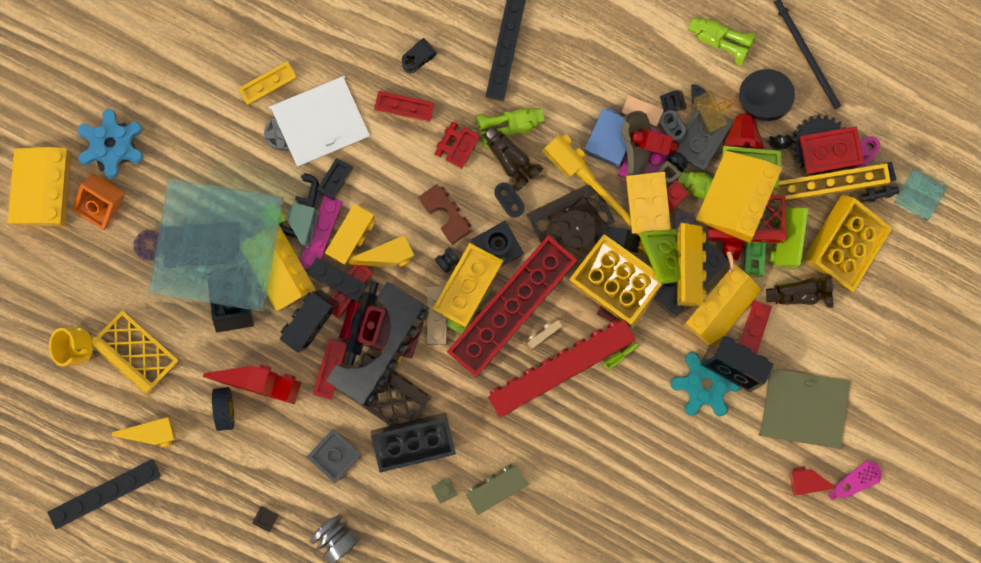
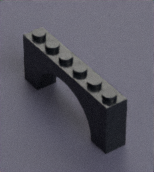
[326,281,430,407]

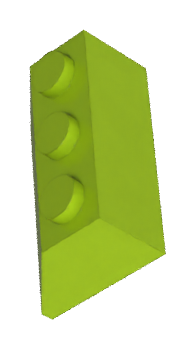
[770,208,808,270]

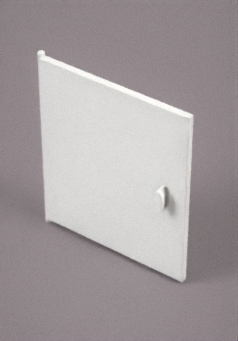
[268,75,370,167]

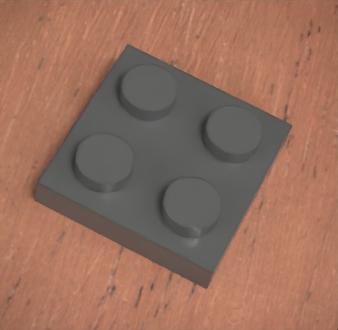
[307,429,361,484]

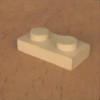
[527,320,562,351]

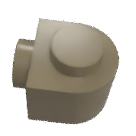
[658,161,682,188]

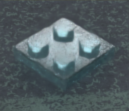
[894,169,947,221]

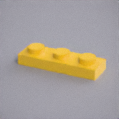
[238,61,297,106]

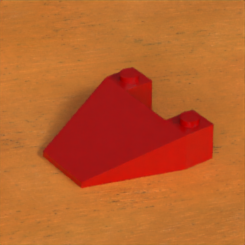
[203,364,301,405]

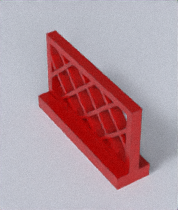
[706,195,786,243]

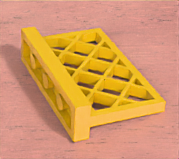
[92,310,179,396]

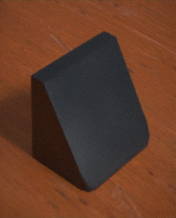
[660,90,687,112]

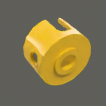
[49,327,93,367]

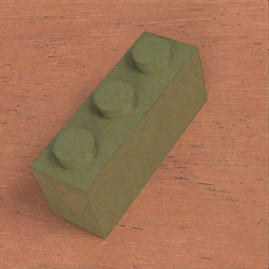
[466,464,528,515]

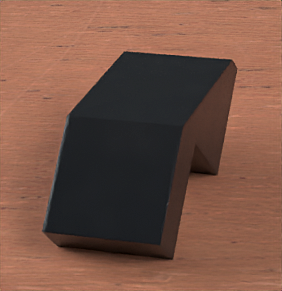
[595,226,641,253]

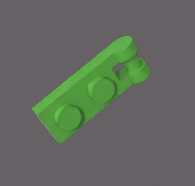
[744,222,767,277]

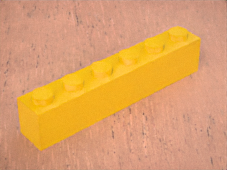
[772,163,890,204]

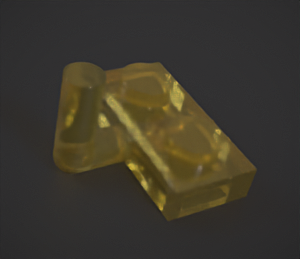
[693,90,733,134]

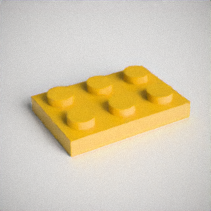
[626,171,671,234]

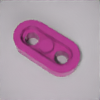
[850,136,880,169]

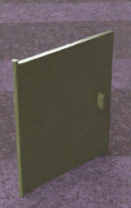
[759,368,850,449]

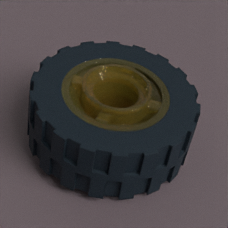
[212,387,235,431]

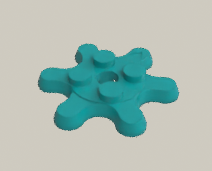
[670,352,741,417]

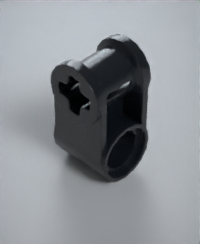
[402,38,437,73]

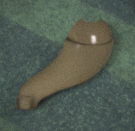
[621,111,651,176]

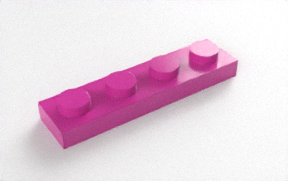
[300,196,343,271]

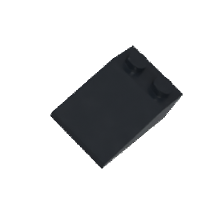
[207,267,254,333]

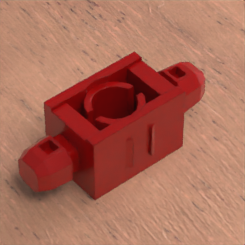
[629,128,678,155]

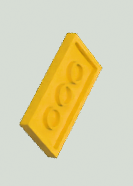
[432,243,503,328]

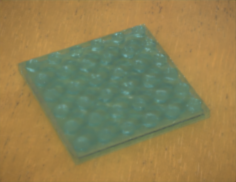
[148,179,283,312]

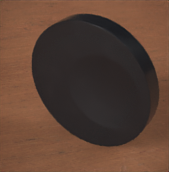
[739,69,795,121]

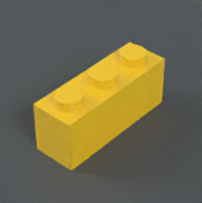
[325,204,376,266]

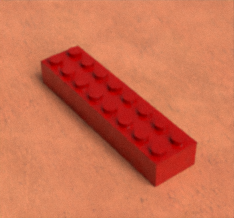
[447,235,577,378]
[488,319,636,419]

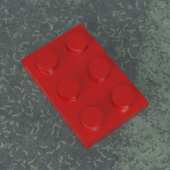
[799,126,864,175]

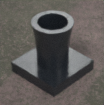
[472,220,524,267]

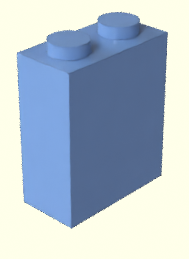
[584,108,626,168]

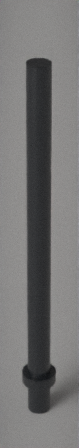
[774,0,841,110]

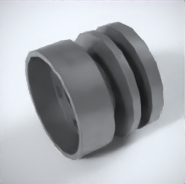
[309,514,362,563]

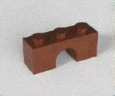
[419,184,471,245]

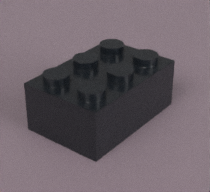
[280,290,339,353]
[700,336,774,392]

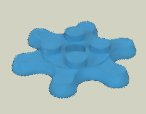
[77,109,143,179]

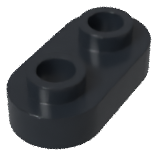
[494,183,524,218]

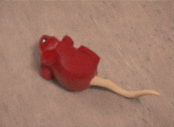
[722,242,744,275]

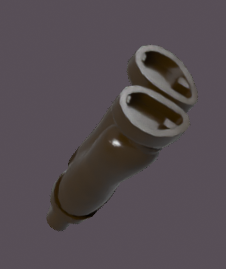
[482,125,543,191]
[766,274,834,308]

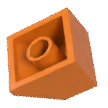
[72,173,125,231]

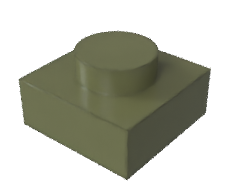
[432,478,457,504]

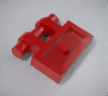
[434,121,480,169]

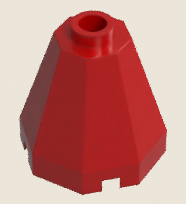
[722,113,764,150]

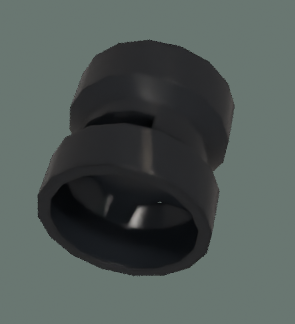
[434,247,460,273]

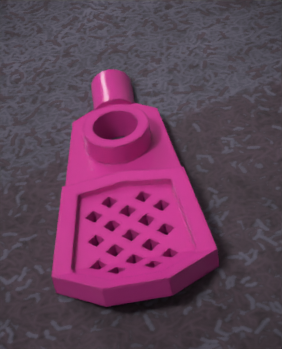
[828,461,882,501]

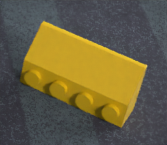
[677,223,706,306]
[239,225,316,312]
[684,264,762,345]

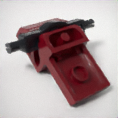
[339,281,424,366]

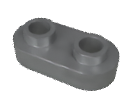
[660,110,689,143]

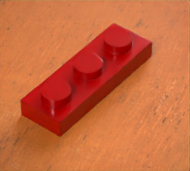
[374,91,434,122]
[331,265,373,319]
[739,301,772,354]
[313,339,348,400]

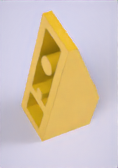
[350,235,414,267]
[112,417,177,448]

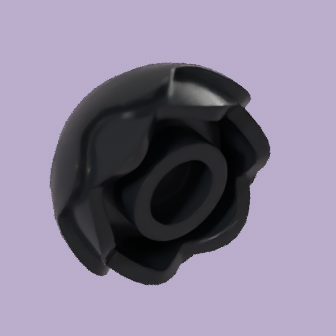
[768,135,792,149]
[665,152,688,172]

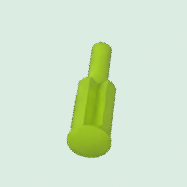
[603,342,639,371]

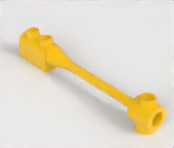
[541,134,648,259]

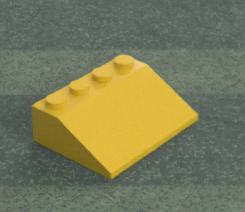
[8,147,72,227]
[696,151,782,243]
[802,195,893,293]
[569,234,663,329]

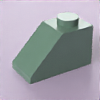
[287,203,319,248]

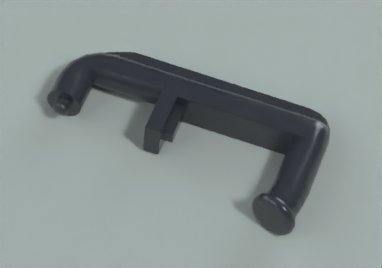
[279,173,320,238]

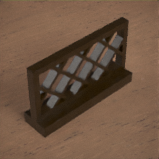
[526,184,615,247]
[342,353,432,426]

